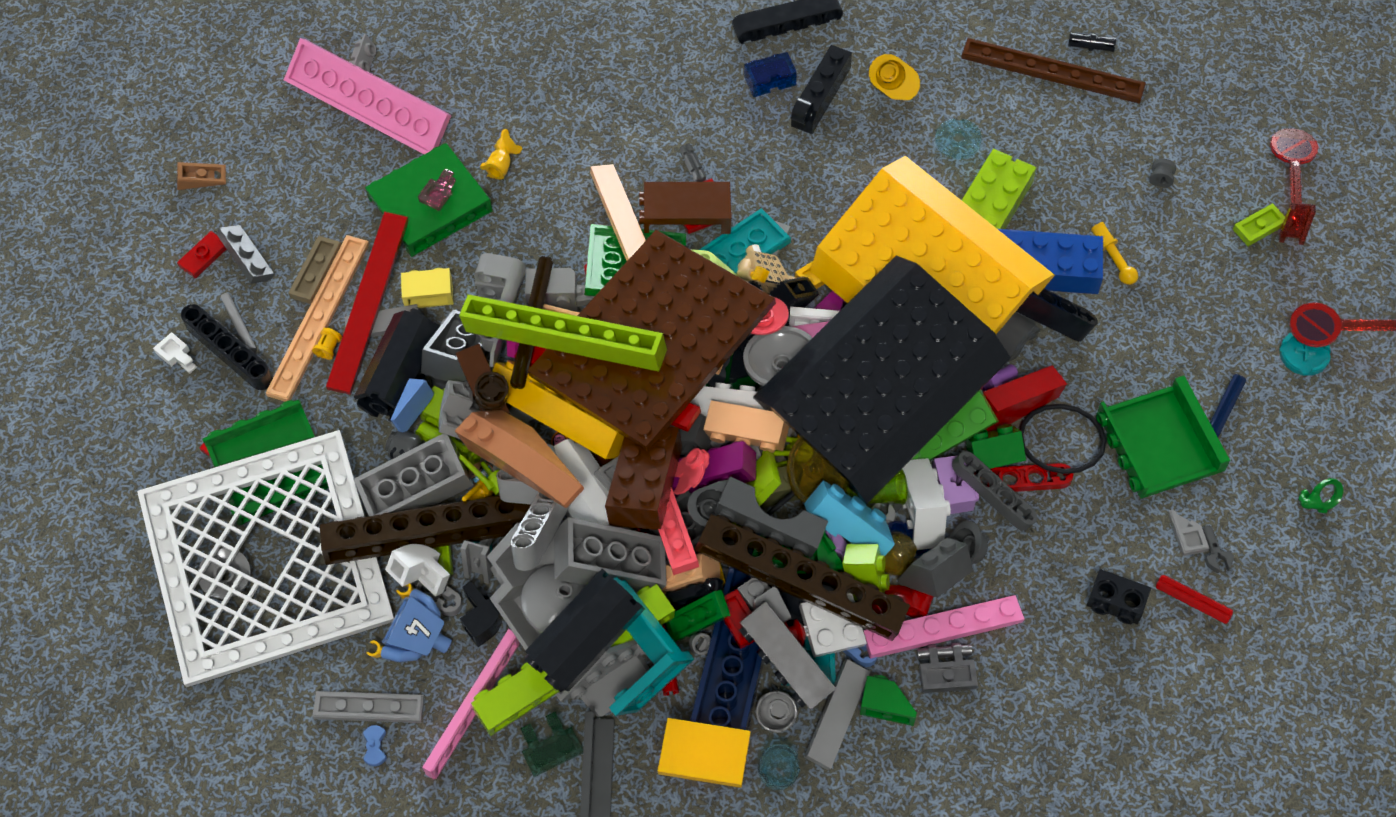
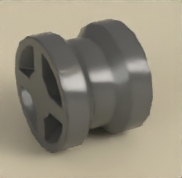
[1149,159,1176,188]

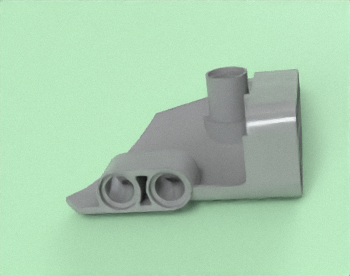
[474,253,526,367]

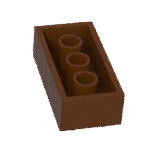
[605,427,682,530]

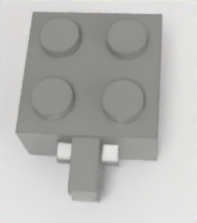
[525,268,595,312]

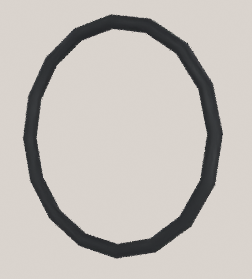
[1019,404,1107,474]

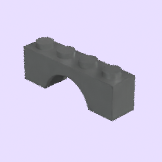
[713,477,828,558]

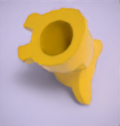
[480,129,523,180]

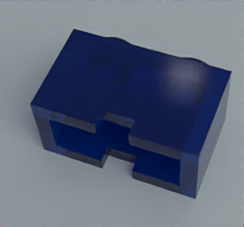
[744,52,797,98]

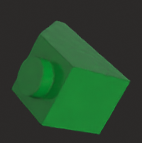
[860,675,917,726]

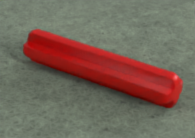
[1156,575,1233,624]

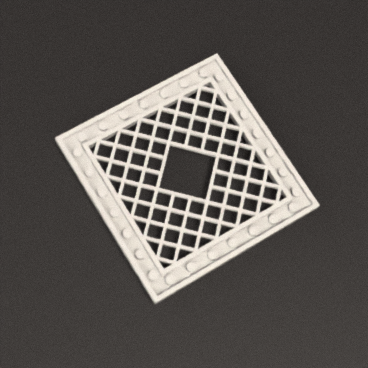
[137,430,394,687]

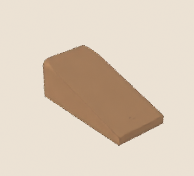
[177,162,226,190]

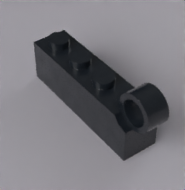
[791,45,852,134]

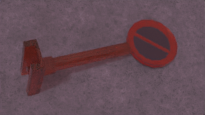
[1270,128,1319,245]
[1289,302,1396,347]

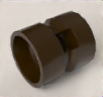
[474,371,509,411]

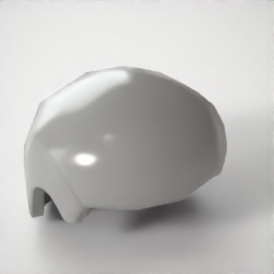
[755,690,798,733]

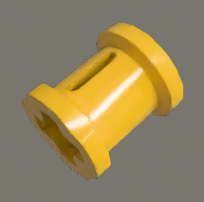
[312,328,342,360]

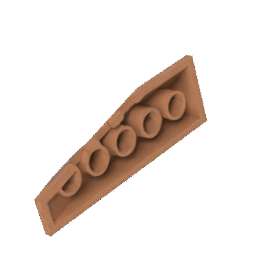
[455,410,584,508]

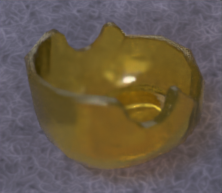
[885,533,917,576]

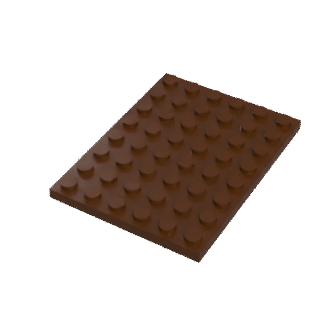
[527,230,776,451]

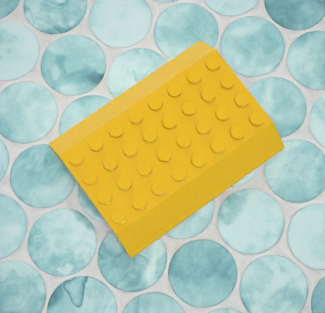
[810,156,1055,334]

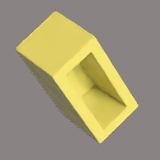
[401,268,454,308]

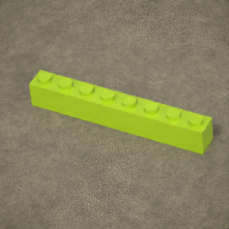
[459,294,667,372]
[471,584,675,737]

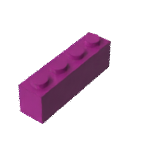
[672,441,756,498]

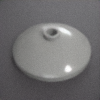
[743,326,812,386]
[521,564,586,633]

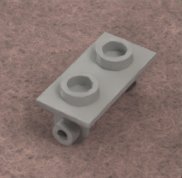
[349,34,377,72]

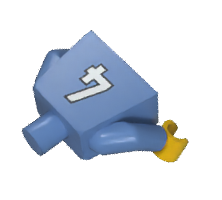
[367,583,452,662]

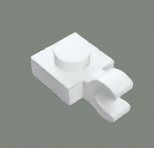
[153,332,197,374]

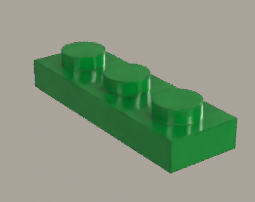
[666,590,731,642]

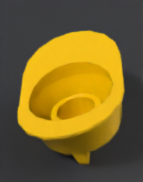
[869,54,920,100]

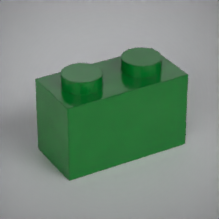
[966,424,1026,469]

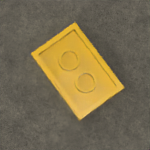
[657,718,751,788]

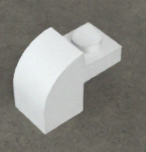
[385,544,450,597]

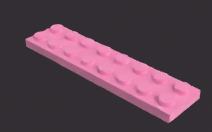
[284,38,451,154]

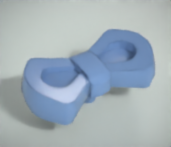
[363,725,387,766]

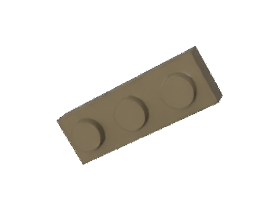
[288,235,341,304]

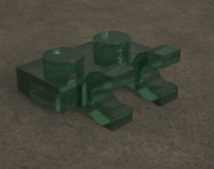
[520,712,583,777]

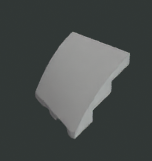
[438,380,480,439]

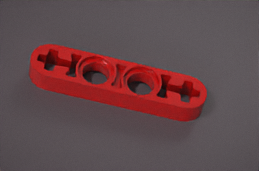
[974,463,1074,492]

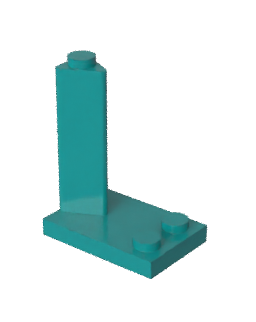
[609,577,695,716]

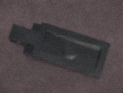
[665,577,724,611]

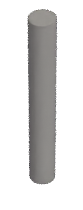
[221,293,257,352]

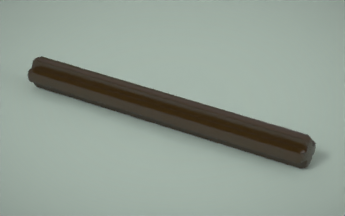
[510,256,553,389]

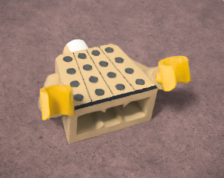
[737,244,814,293]

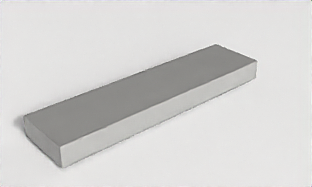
[804,659,870,770]
[312,691,425,723]

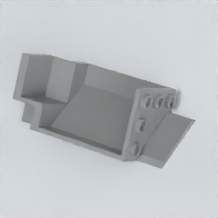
[487,523,649,719]

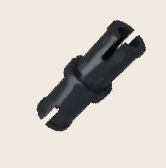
[1068,32,1116,52]

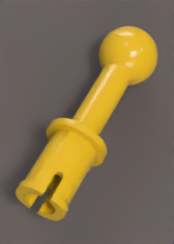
[1091,222,1138,285]

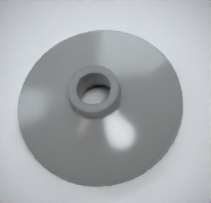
[198,548,251,599]

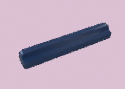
[1210,374,1246,437]

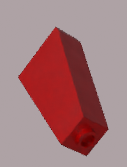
[983,365,1067,432]

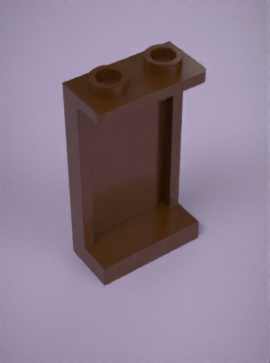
[639,182,732,234]

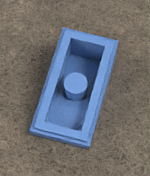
[391,378,434,433]

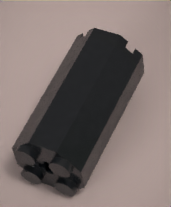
[354,308,441,422]
[525,569,645,692]

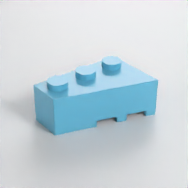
[804,480,895,556]

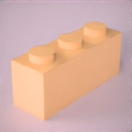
[703,400,789,453]

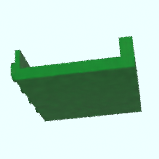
[365,143,493,257]
[1096,376,1230,499]
[202,400,329,526]

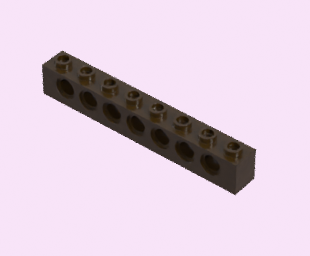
[320,496,531,565]
[695,514,910,641]

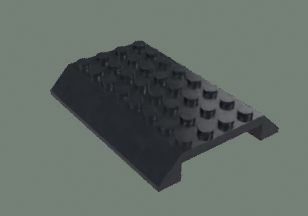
[753,255,1011,504]

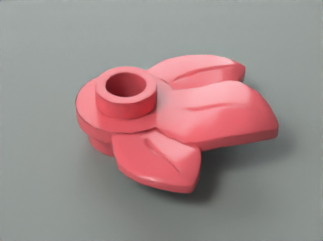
[674,448,710,495]

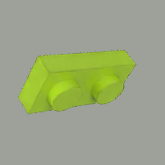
[1233,203,1288,247]

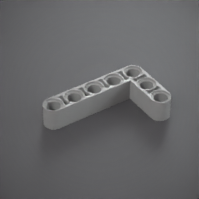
[496,470,571,571]

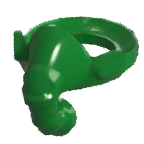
[1298,478,1343,513]

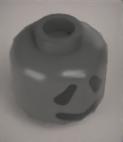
[385,430,423,460]

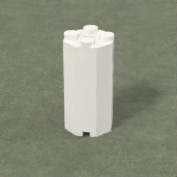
[554,439,634,530]

